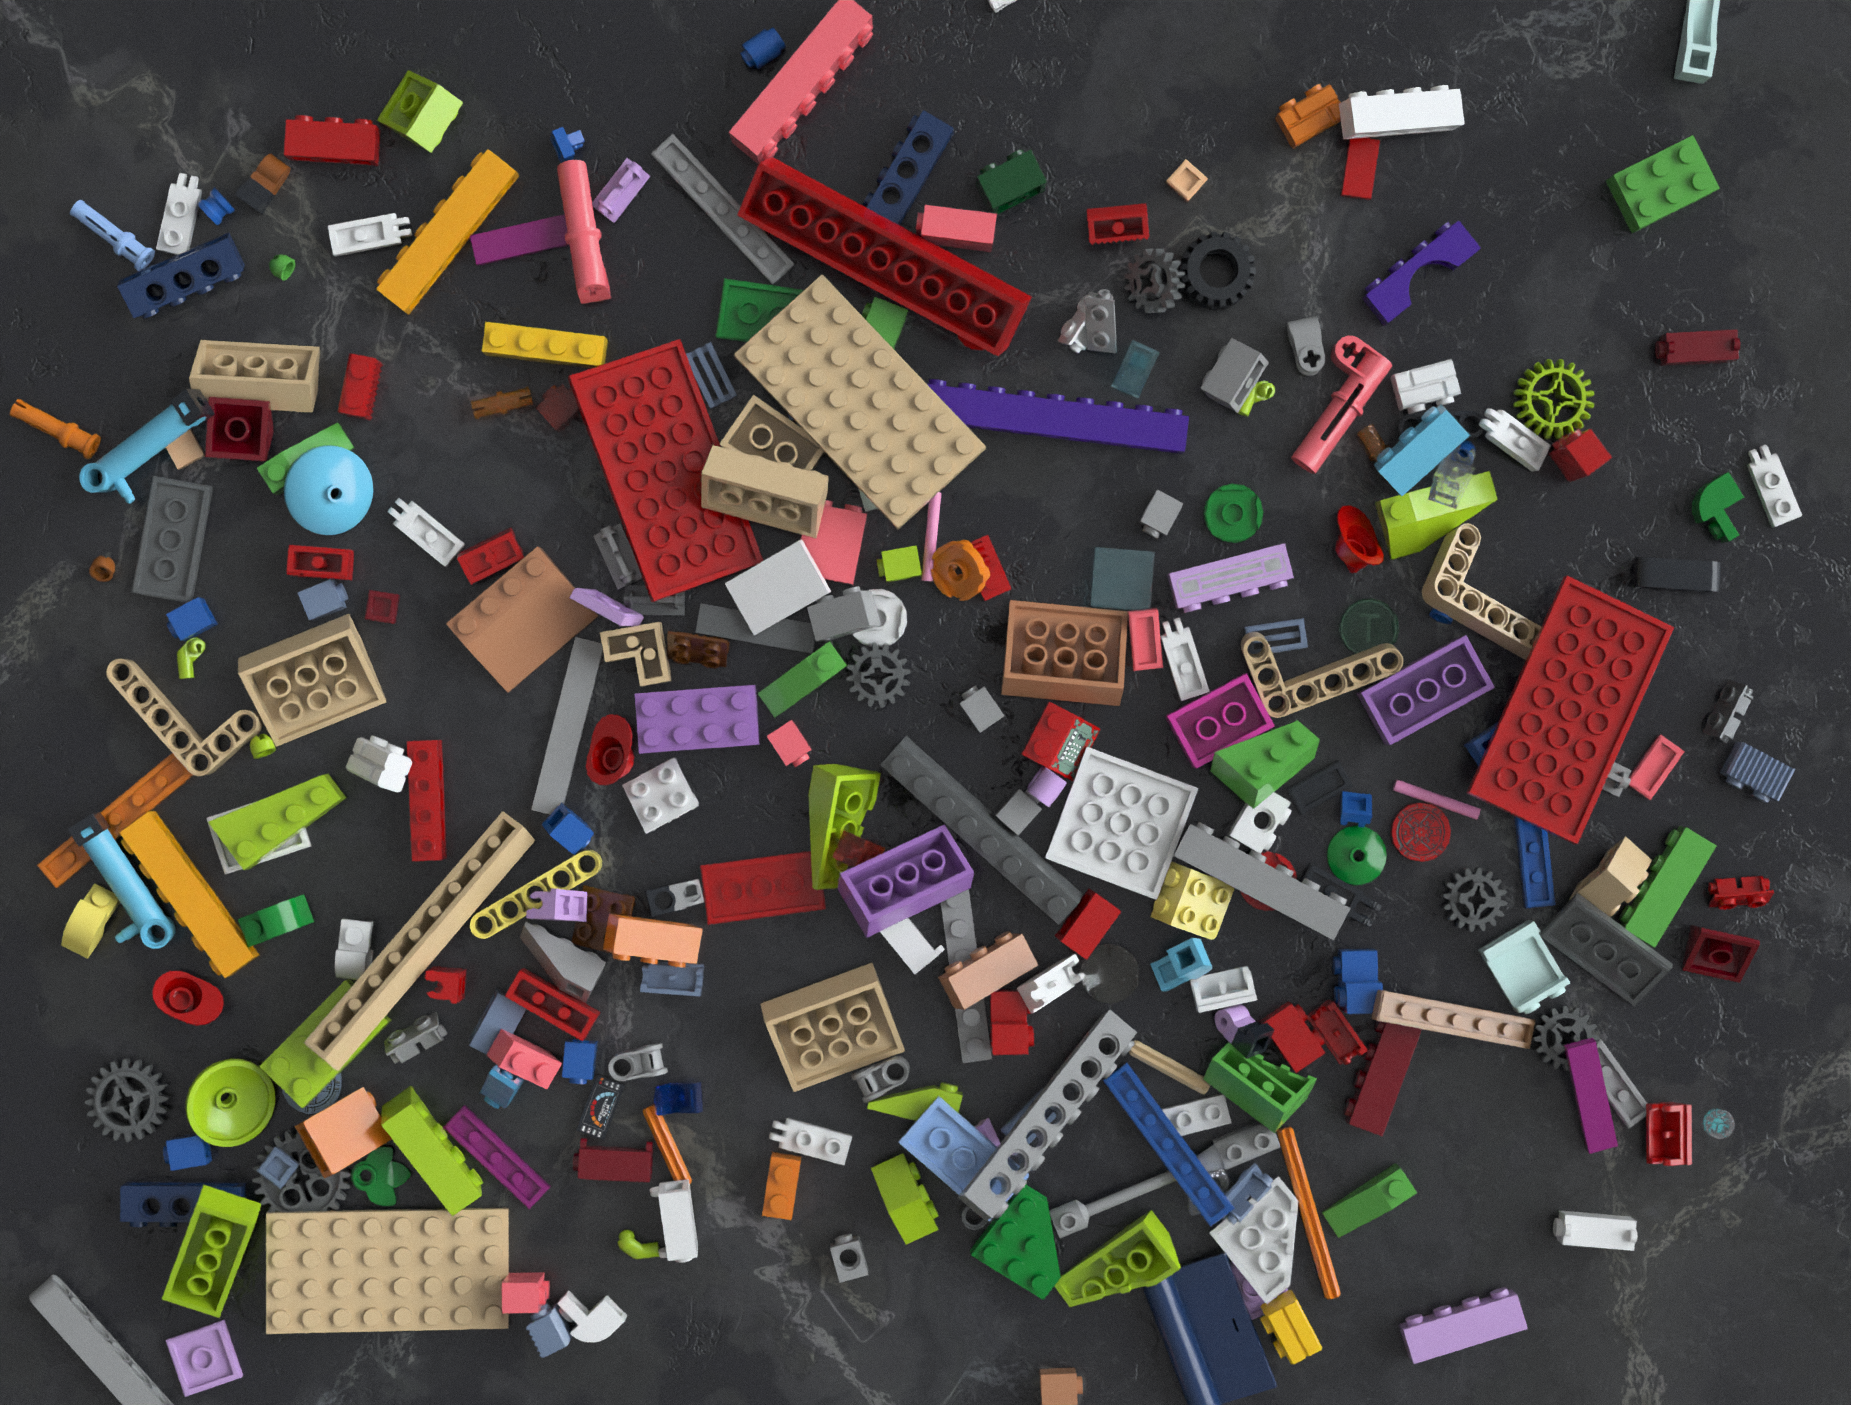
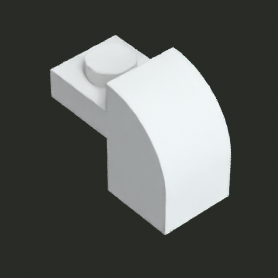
[335,919,373,980]
[557,1290,627,1342]

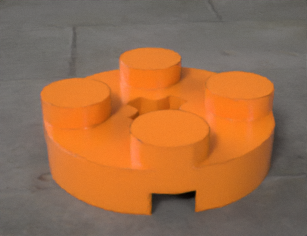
[931,540,990,601]

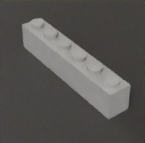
[1174,821,1351,940]

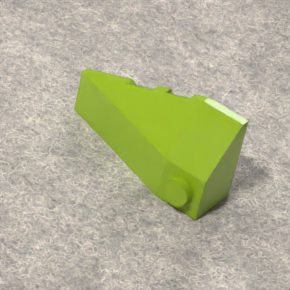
[1375,471,1498,560]
[809,764,881,890]
[1055,1210,1181,1307]

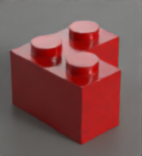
[990,989,1034,1055]

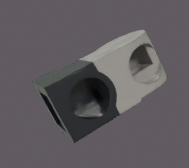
[644,879,705,917]

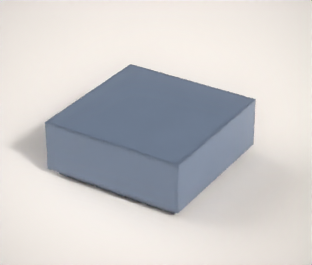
[257,1146,300,1189]

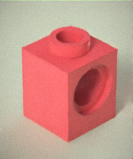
[767,720,812,767]

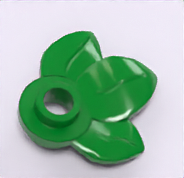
[351,1147,411,1206]

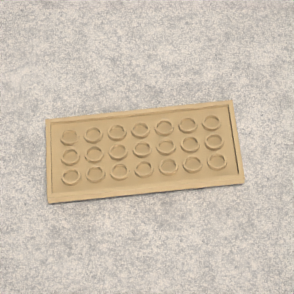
[734,275,986,529]
[266,1207,509,1334]

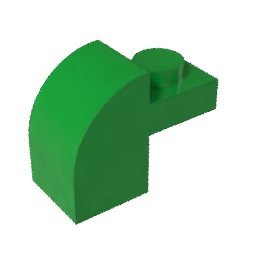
[1692,472,1744,543]
[238,894,314,947]

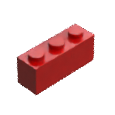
[284,115,380,166]
[1548,429,1612,482]
[505,968,601,1041]

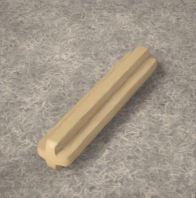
[1129,1041,1211,1094]

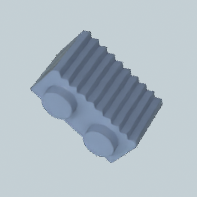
[1720,742,1795,804]
[526,1302,572,1358]

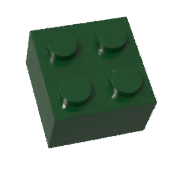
[976,149,1047,215]

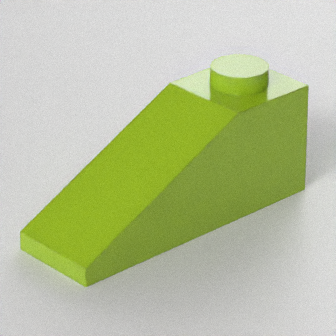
[867,1082,963,1121]

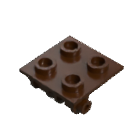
[667,631,730,668]
[571,885,636,954]

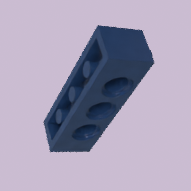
[862,110,954,225]
[117,232,245,319]
[120,1182,247,1227]

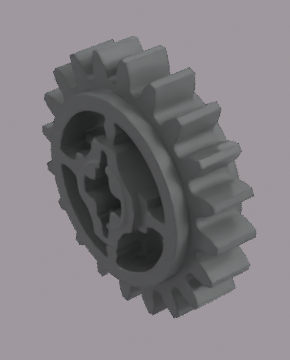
[85,1058,171,1142]

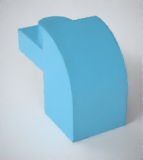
[1150,938,1212,992]

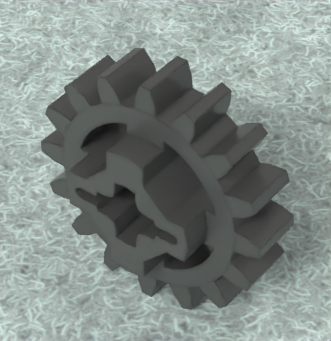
[1124,248,1185,313]
[846,642,911,707]
[1441,867,1508,932]
[1532,1006,1599,1071]

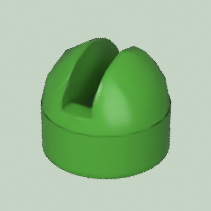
[269,254,295,281]

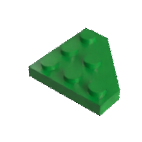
[970,1184,1061,1300]

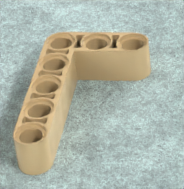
[1422,523,1541,660]
[1240,632,1403,718]
[106,659,263,776]

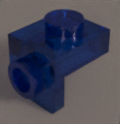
[654,1082,703,1116]

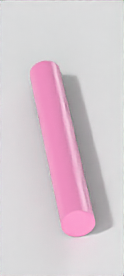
[921,492,941,582]
[1392,779,1481,820]

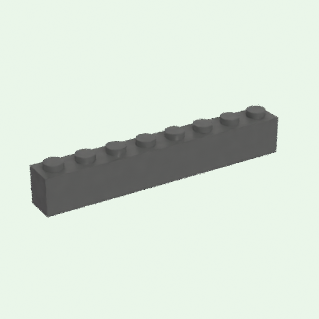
[881,736,1083,925]

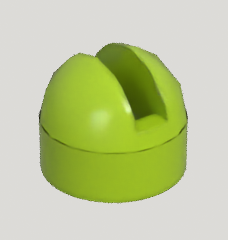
[250,734,276,759]

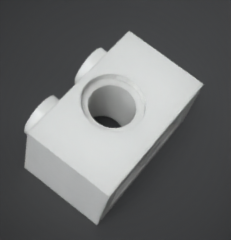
[1227,793,1292,854]

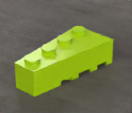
[208,774,346,870]
[381,1086,483,1216]

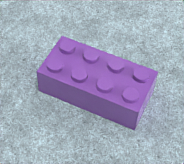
[1356,635,1495,745]
[635,685,760,753]
[838,824,974,938]

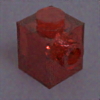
[536,384,580,433]
[832,830,885,867]

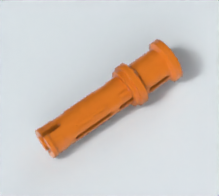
[10,399,101,460]

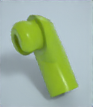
[1238,381,1275,417]
[177,637,205,679]

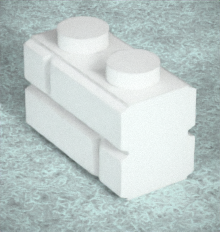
[1390,359,1461,414]
[346,735,412,792]

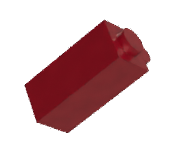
[1655,329,1741,366]
[573,1138,653,1183]

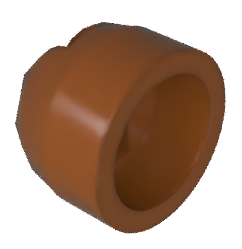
[89,556,115,582]

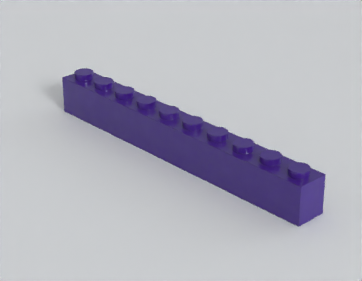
[927,379,1189,454]

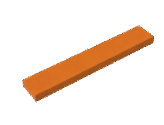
[37,753,193,888]

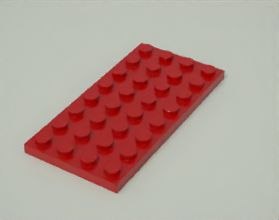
[568,339,763,603]
[1467,576,1674,845]

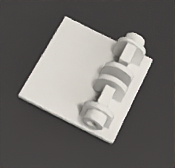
[622,757,699,834]

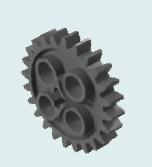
[252,1129,351,1212]

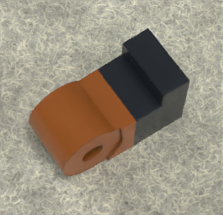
[235,153,291,214]

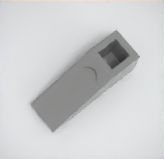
[520,922,606,1003]

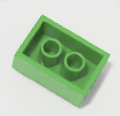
[1606,135,1720,233]

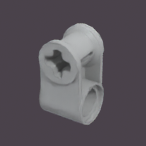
[1287,316,1325,376]
[609,1043,668,1081]
[851,1055,910,1103]

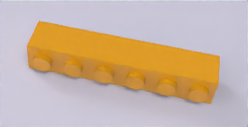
[376,149,519,315]
[120,811,259,978]

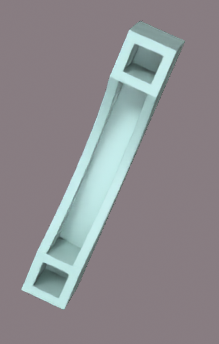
[1674,0,1720,84]

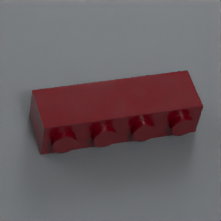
[1343,1021,1422,1137]

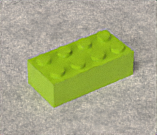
[259,979,392,1109]
[162,1185,261,1318]

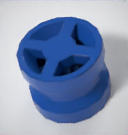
[197,187,235,226]

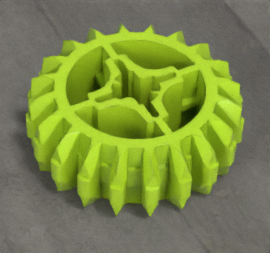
[1513,359,1594,439]

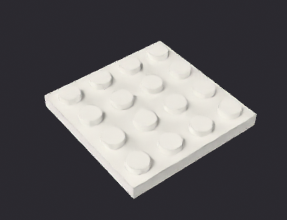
[1045,747,1198,900]

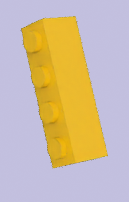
[482,322,608,368]

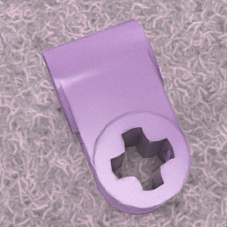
[1027,766,1067,807]

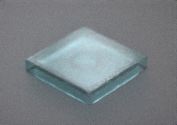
[1090,547,1155,610]

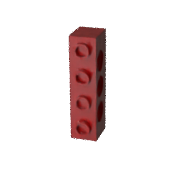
[407,740,447,861]

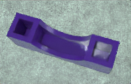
[1362,221,1481,326]

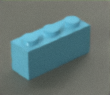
[1374,404,1470,496]

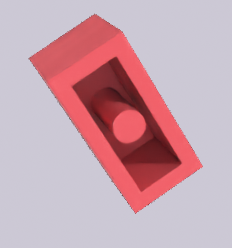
[486,1029,562,1089]
[502,1272,550,1313]

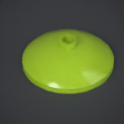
[185,1059,275,1147]

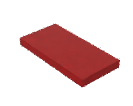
[700,851,826,925]

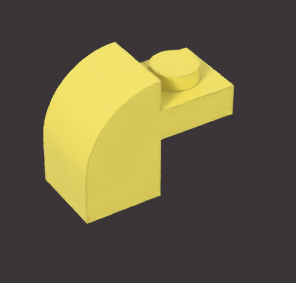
[61,884,120,959]

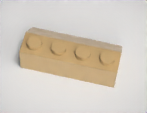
[189,340,320,412]
[701,445,829,538]

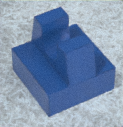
[550,127,585,163]
[1340,791,1372,828]

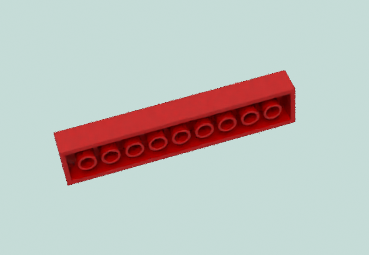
[737,157,1032,356]

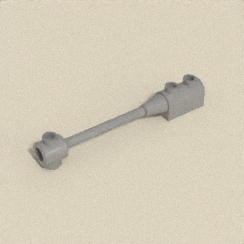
[1049,1121,1281,1238]

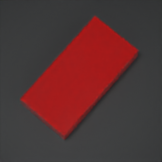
[1341,138,1380,200]

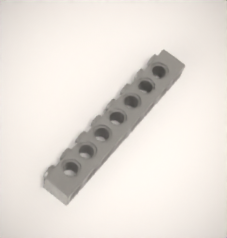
[958,1010,1137,1221]

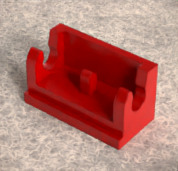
[457,527,524,584]
[1055,888,1121,960]
[425,966,467,1004]
[1307,999,1368,1065]
[1646,1102,1692,1166]

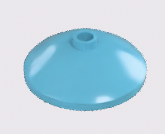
[284,445,373,535]

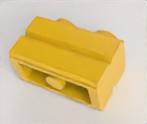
[1260,1290,1322,1365]

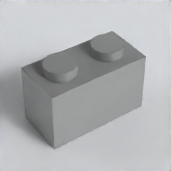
[1200,338,1269,413]
[807,587,880,642]

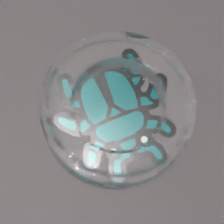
[1703,1108,1735,1139]

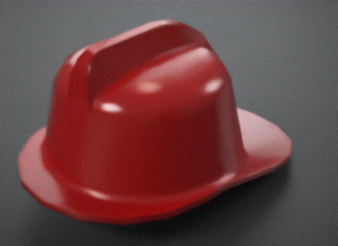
[1335,505,1384,573]
[586,714,634,785]
[152,971,224,1026]

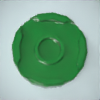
[1203,484,1263,543]

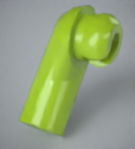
[618,1230,660,1259]

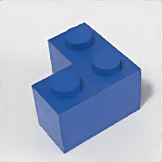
[1333,949,1383,1014]

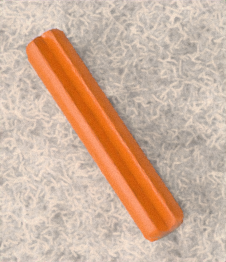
[643,1104,692,1184]

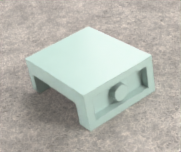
[1478,919,1570,1014]

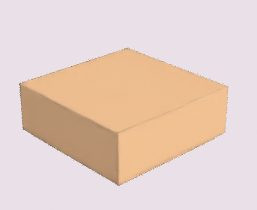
[1165,159,1208,202]
[166,429,205,470]

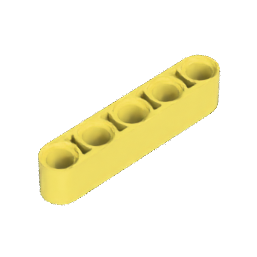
[470,850,602,939]

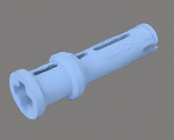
[70,200,155,271]

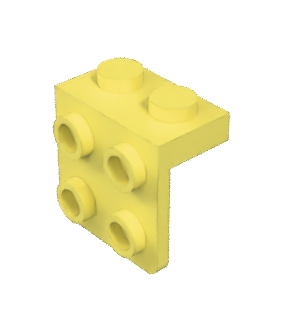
[1150,861,1234,940]

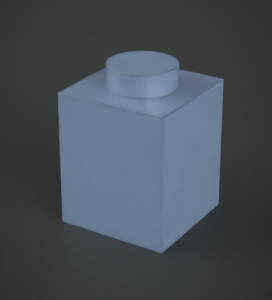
[298,579,348,621]

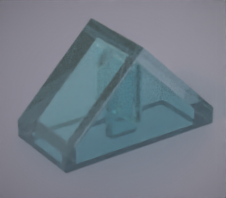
[1111,340,1160,398]

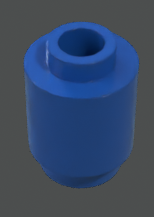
[740,27,786,70]

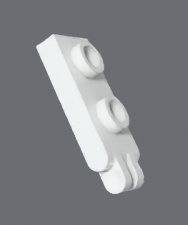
[156,173,202,255]
[328,213,412,257]
[1479,408,1551,471]
[1747,444,1802,528]
[387,498,465,567]
[1160,618,1210,701]
[1162,1093,1231,1136]
[769,1118,852,1165]

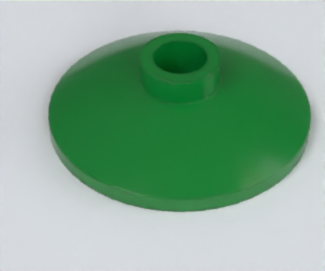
[1327,826,1387,885]

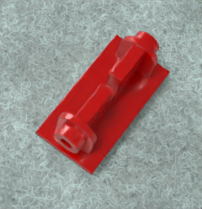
[1708,876,1774,910]

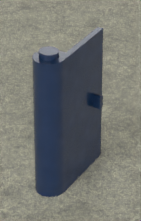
[1142,1252,1277,1405]

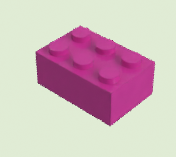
[1165,673,1275,769]

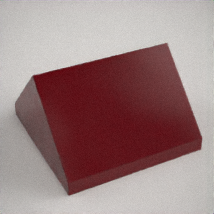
[205,397,274,461]
[1682,925,1760,983]

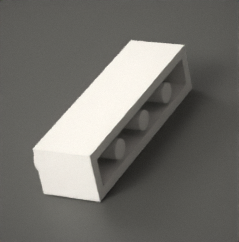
[1339,85,1465,139]

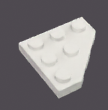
[1210,1176,1298,1304]

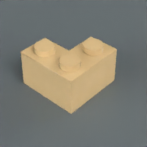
[600,622,672,687]
[1570,836,1652,917]

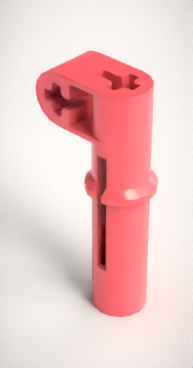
[557,160,611,304]
[1291,336,1392,474]

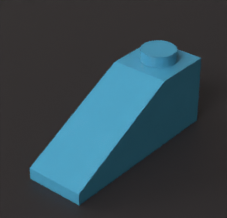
[480,1065,525,1109]

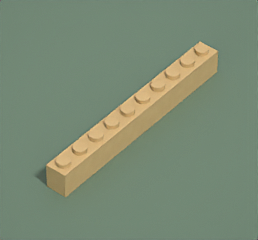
[304,811,535,1071]

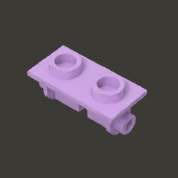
[592,158,651,223]

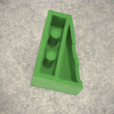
[1210,721,1320,809]
[1203,1042,1317,1133]

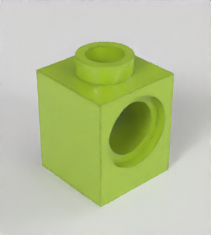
[876,545,922,582]

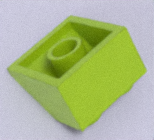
[377,70,463,153]

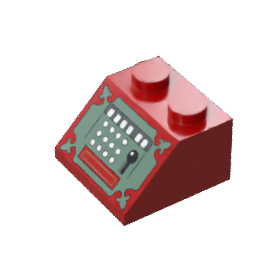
[1021,701,1100,781]

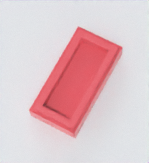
[1128,608,1163,671]
[1628,734,1685,800]

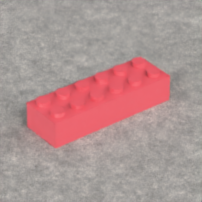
[729,0,873,165]

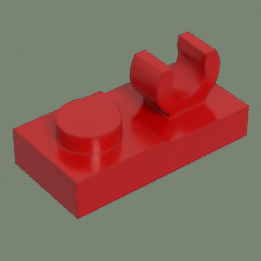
[970,535,1012,601]

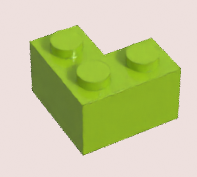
[871,1153,939,1245]

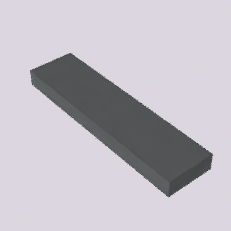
[695,603,815,654]

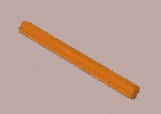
[1277,1126,1341,1299]

